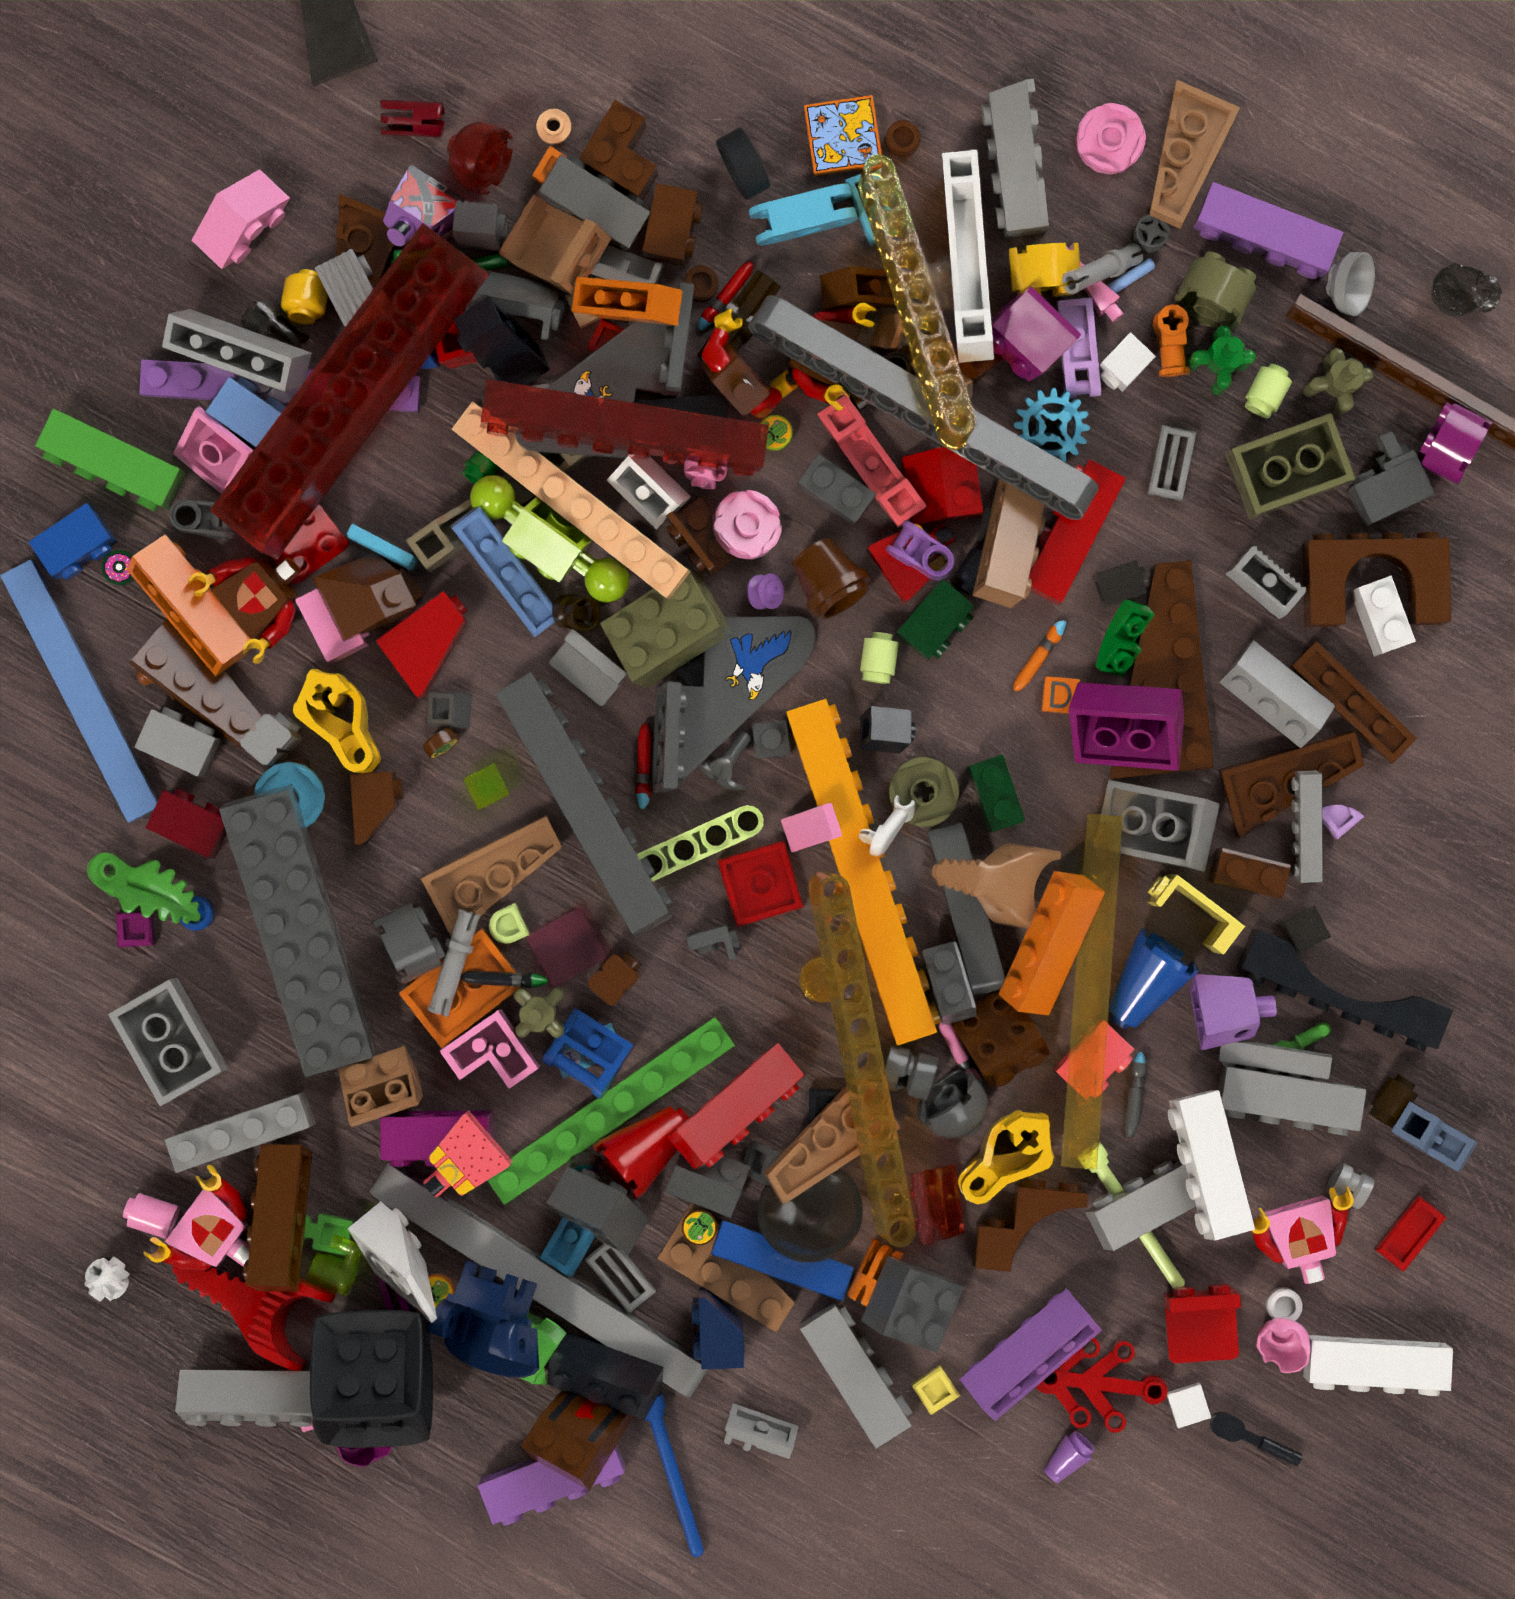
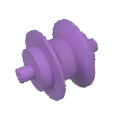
[747,574,784,609]

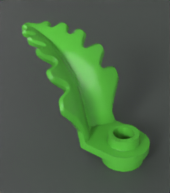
[87,852,201,924]

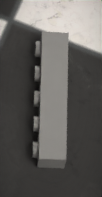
[1292,770,1322,883]
[1219,1040,1332,1082]

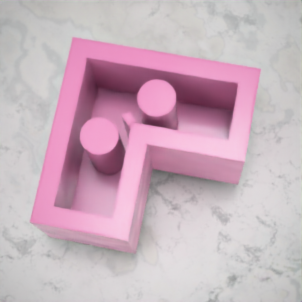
[191,169,290,269]
[440,1009,541,1089]

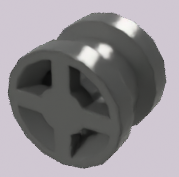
[1132,214,1171,253]

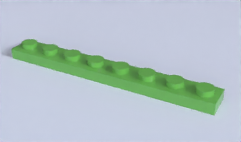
[487,1017,735,1205]

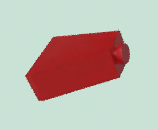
[376,591,467,699]

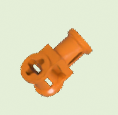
[1152,304,1190,377]

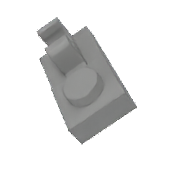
[724,1403,799,1459]

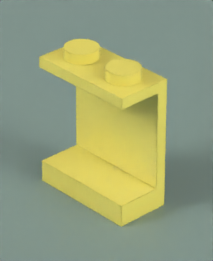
[1146,874,1245,955]

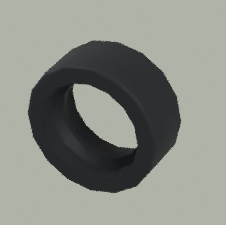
[716,128,770,200]

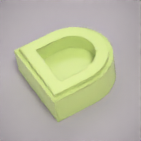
[489,903,530,944]

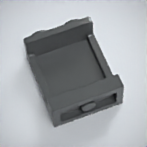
[466,269,566,340]

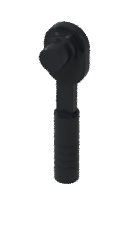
[1210,1412,1302,1466]

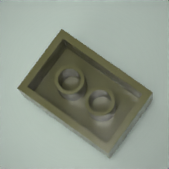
[1225,413,1355,520]
[600,567,733,689]

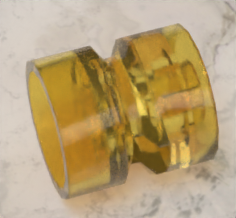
[798,955,845,1003]

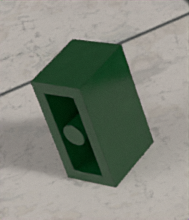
[896,579,974,661]
[967,754,1025,833]

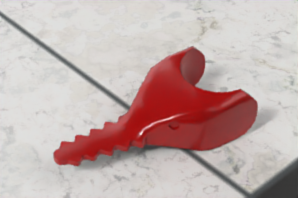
[172,1266,337,1372]

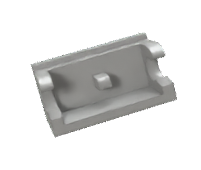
[588,245,664,284]

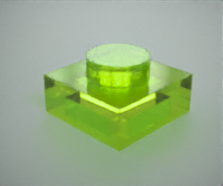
[463,763,511,810]

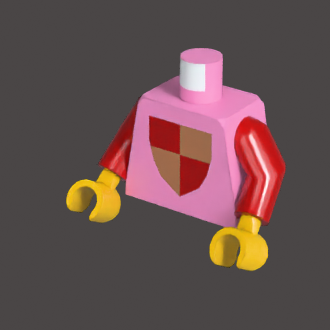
[143,1165,250,1270]
[1251,1186,1354,1284]

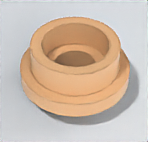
[536,109,571,145]

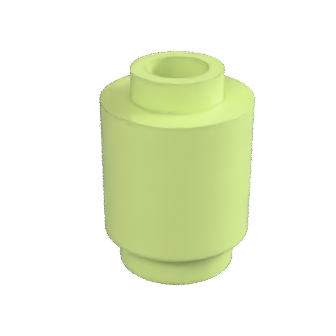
[1245,364,1292,419]
[860,632,899,684]

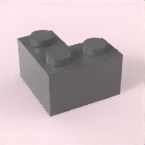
[546,1167,649,1255]

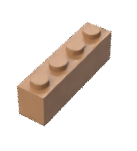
[973,478,1046,608]

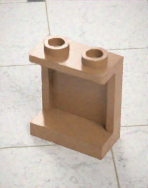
[499,194,611,297]

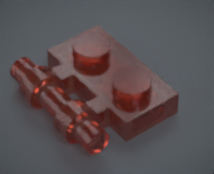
[909,1163,965,1245]

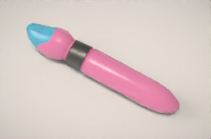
[938,1015,982,1084]

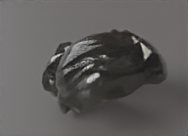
[1431,263,1503,317]

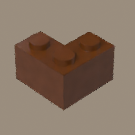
[579,100,658,200]

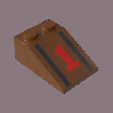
[521,1391,634,1491]

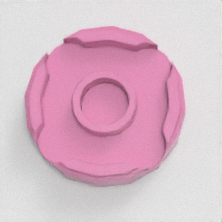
[1075,103,1146,175]
[712,490,782,560]

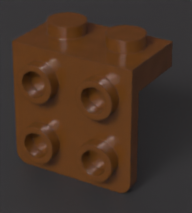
[951,989,1050,1089]

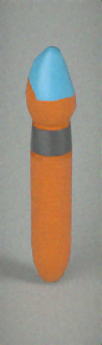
[1013,620,1067,692]

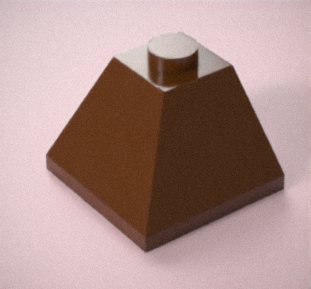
[313,552,416,642]

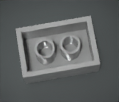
[108,978,229,1107]

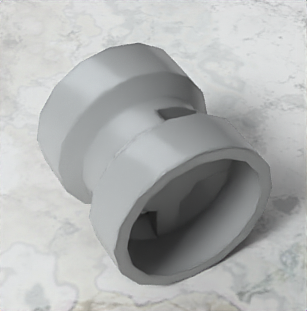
[1326,1162,1374,1209]

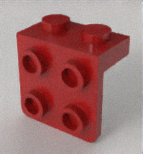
[247,480,348,584]
[1163,1284,1241,1363]

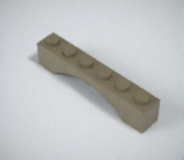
[406,452,593,573]

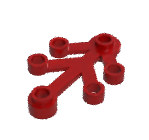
[1036,1337,1168,1433]

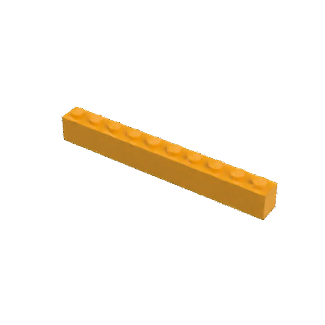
[786,699,941,1046]

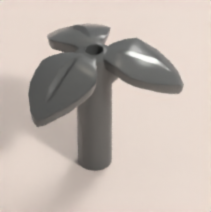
[699,731,751,790]

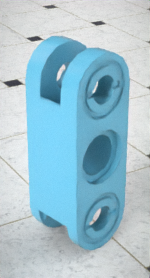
[748,184,858,246]

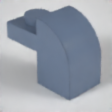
[1391,1101,1478,1173]

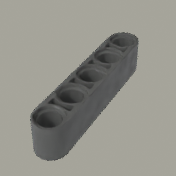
[927,822,1005,997]

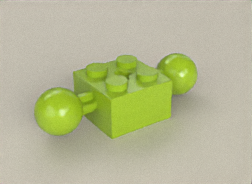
[470,475,630,602]

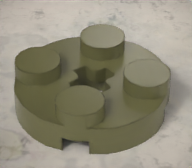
[889,757,959,827]

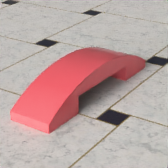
[817,395,927,527]

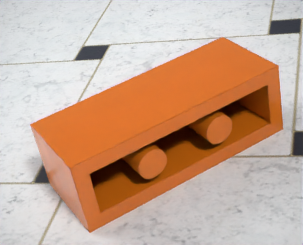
[571,277,683,326]

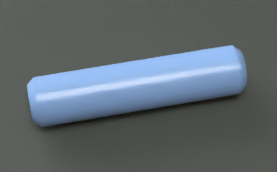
[1107,258,1155,293]

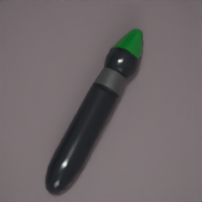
[461,971,547,988]

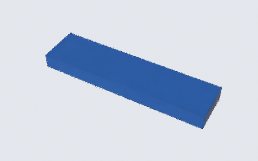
[710,1221,854,1301]

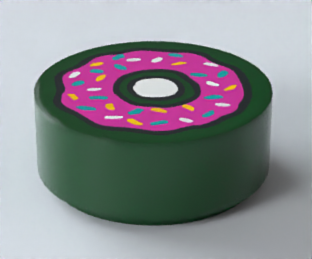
[101,550,135,586]

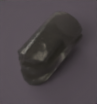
[241,298,310,348]

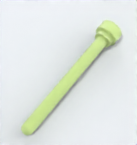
[1077,1142,1185,1288]

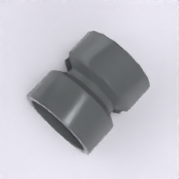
[878,1043,938,1101]

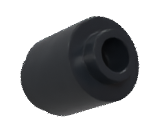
[953,543,984,597]

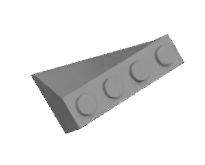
[982,78,1049,238]

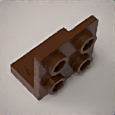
[666,496,737,577]

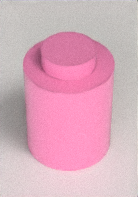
[123,1193,180,1239]

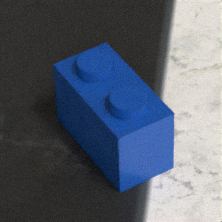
[29,503,117,580]

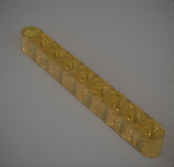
[858,154,976,450]

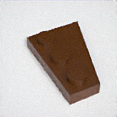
[332,194,396,306]

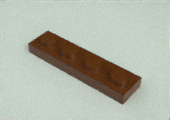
[1290,641,1417,764]

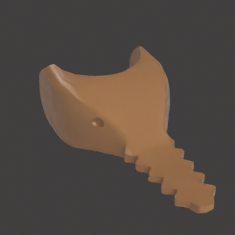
[932,843,1061,929]

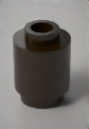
[1369,1074,1418,1129]

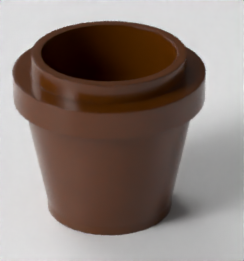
[792,538,871,619]

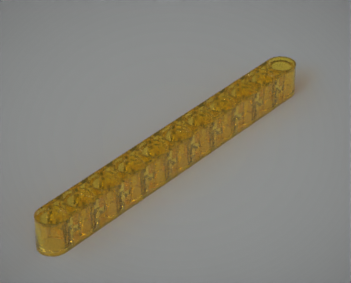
[809,871,916,1248]

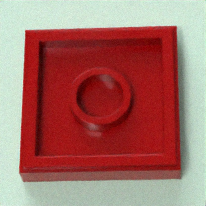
[717,841,804,927]

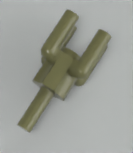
[1303,348,1373,417]
[514,986,566,1038]

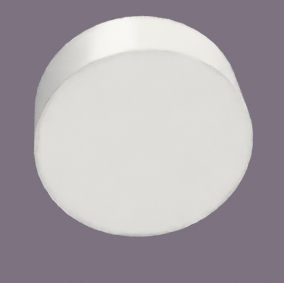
[1265,1287,1302,1321]

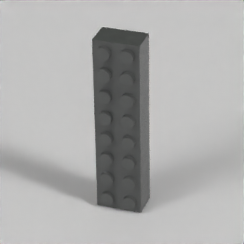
[219,784,376,1077]

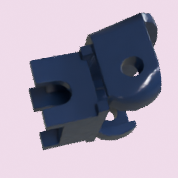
[427,1261,539,1378]

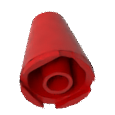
[593,1106,689,1200]

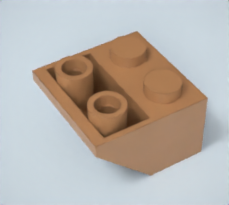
[338,1046,423,1127]

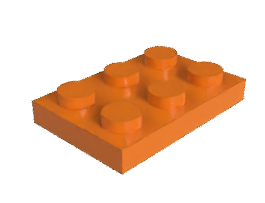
[399,929,522,1049]

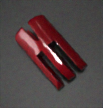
[380,100,445,137]

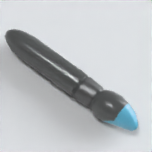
[1124,1052,1147,1138]

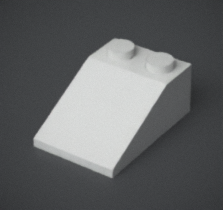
[348,1201,437,1323]

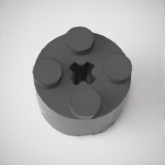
[372,903,445,984]

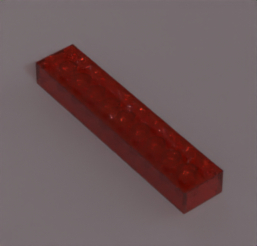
[210,223,490,559]

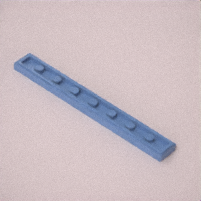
[0,559,158,823]

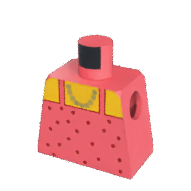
[423,1110,513,1198]

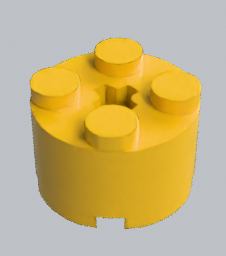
[1009,243,1080,297]

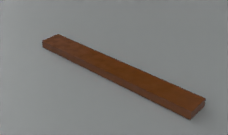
[1285,294,1515,451]

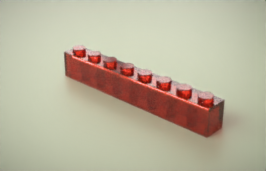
[480,379,769,476]

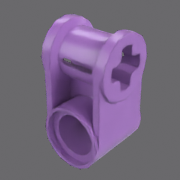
[885,520,954,580]

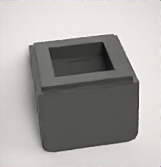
[426,691,472,728]

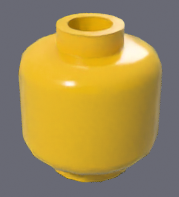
[281,269,328,324]

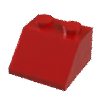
[902,447,983,525]

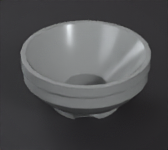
[1326,252,1375,316]

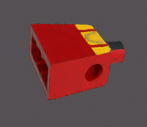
[866,523,955,605]

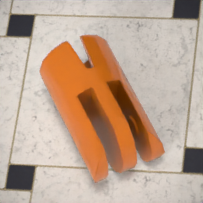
[847,1238,904,1307]

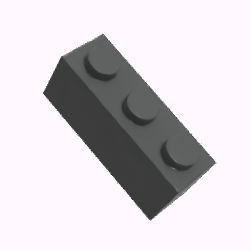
[536,154,650,251]

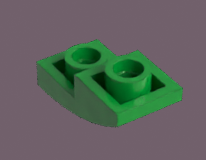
[1096,599,1155,677]

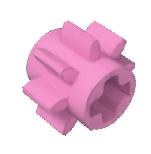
[684,446,727,489]

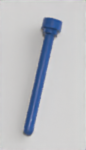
[645,1392,704,1557]

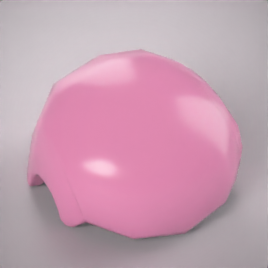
[1256,1318,1311,1373]

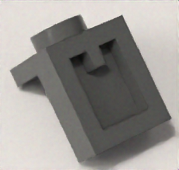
[686,924,741,961]

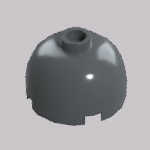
[916,1069,988,1139]

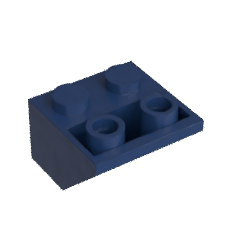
[692,1288,744,1370]

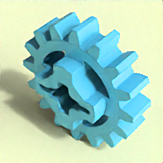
[1013,388,1090,462]

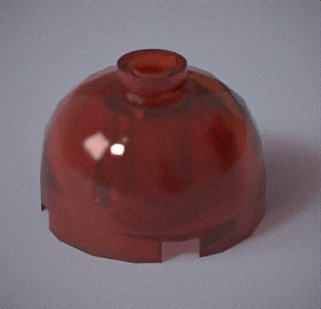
[447,122,513,195]

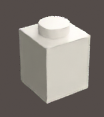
[1099,332,1156,392]

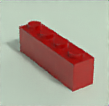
[1029,459,1126,606]
[667,1043,805,1170]

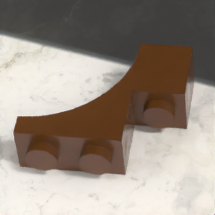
[973,1179,1088,1272]

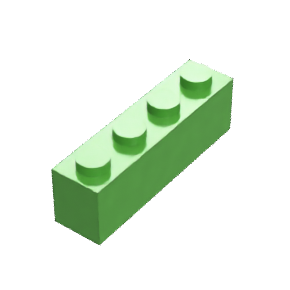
[35,408,186,512]

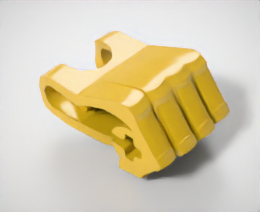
[293,669,381,774]
[957,1110,1054,1205]

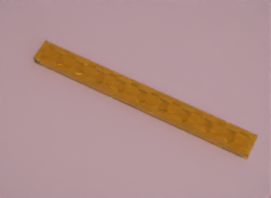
[1061,814,1123,1170]

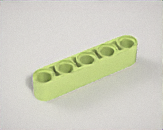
[637,805,764,882]

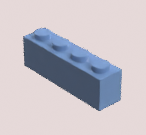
[205,376,349,493]

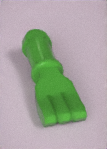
[1271,1022,1331,1050]

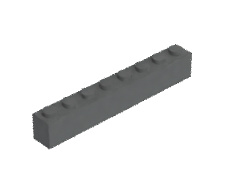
[495,672,674,938]

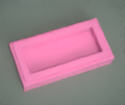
[781,802,842,853]

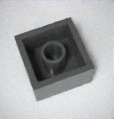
[861,1256,964,1352]

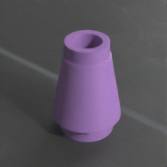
[1044,1431,1095,1483]

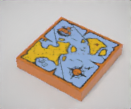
[804,95,883,176]

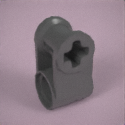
[169,499,240,540]

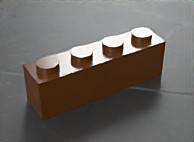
[243,1144,313,1292]

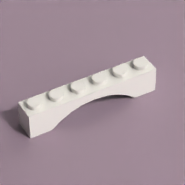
[942,150,994,363]

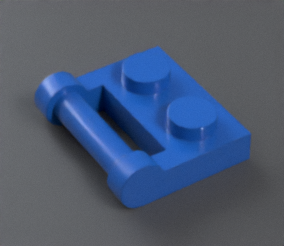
[542,1008,635,1099]

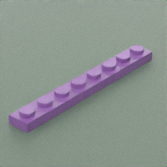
[139,360,421,413]

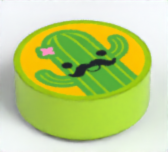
[758,415,793,451]

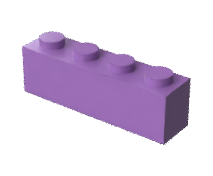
[1193,182,1344,279]
[959,1289,1102,1421]
[477,1445,626,1526]

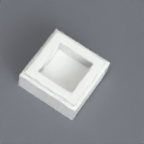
[1167,1382,1211,1428]

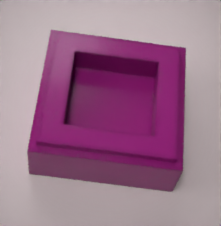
[116,911,155,947]

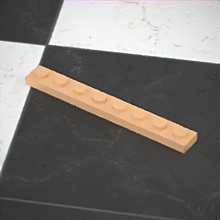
[452,401,691,600]

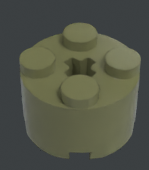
[1174,252,1256,331]

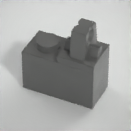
[1347,431,1435,527]

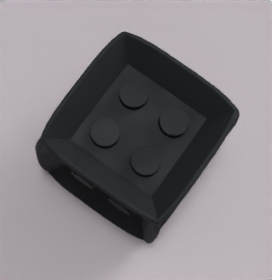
[310,1310,433,1448]

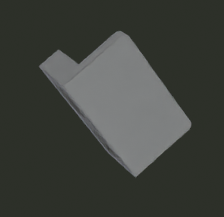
[549,629,628,706]

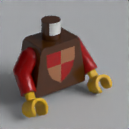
[789,303,876,411]
[699,308,798,418]
[188,557,301,664]

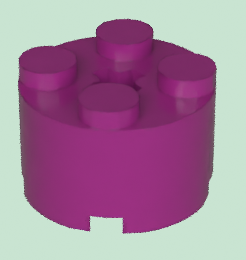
[1417,402,1492,485]

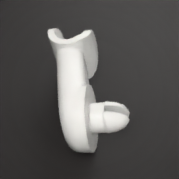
[858,795,915,856]

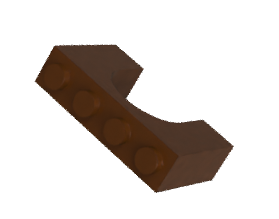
[1302,532,1451,627]

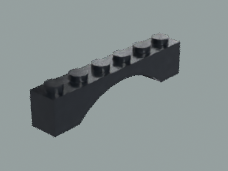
[1237,929,1454,1052]

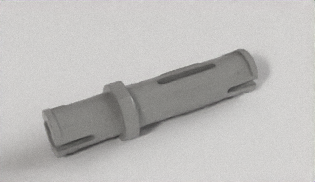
[1062,243,1143,294]
[427,909,481,1017]

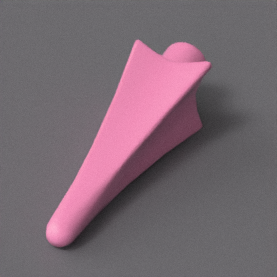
[1066,246,1124,323]

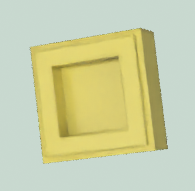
[911,1365,960,1415]

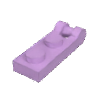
[1056,297,1101,399]

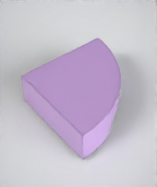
[1322,805,1364,839]

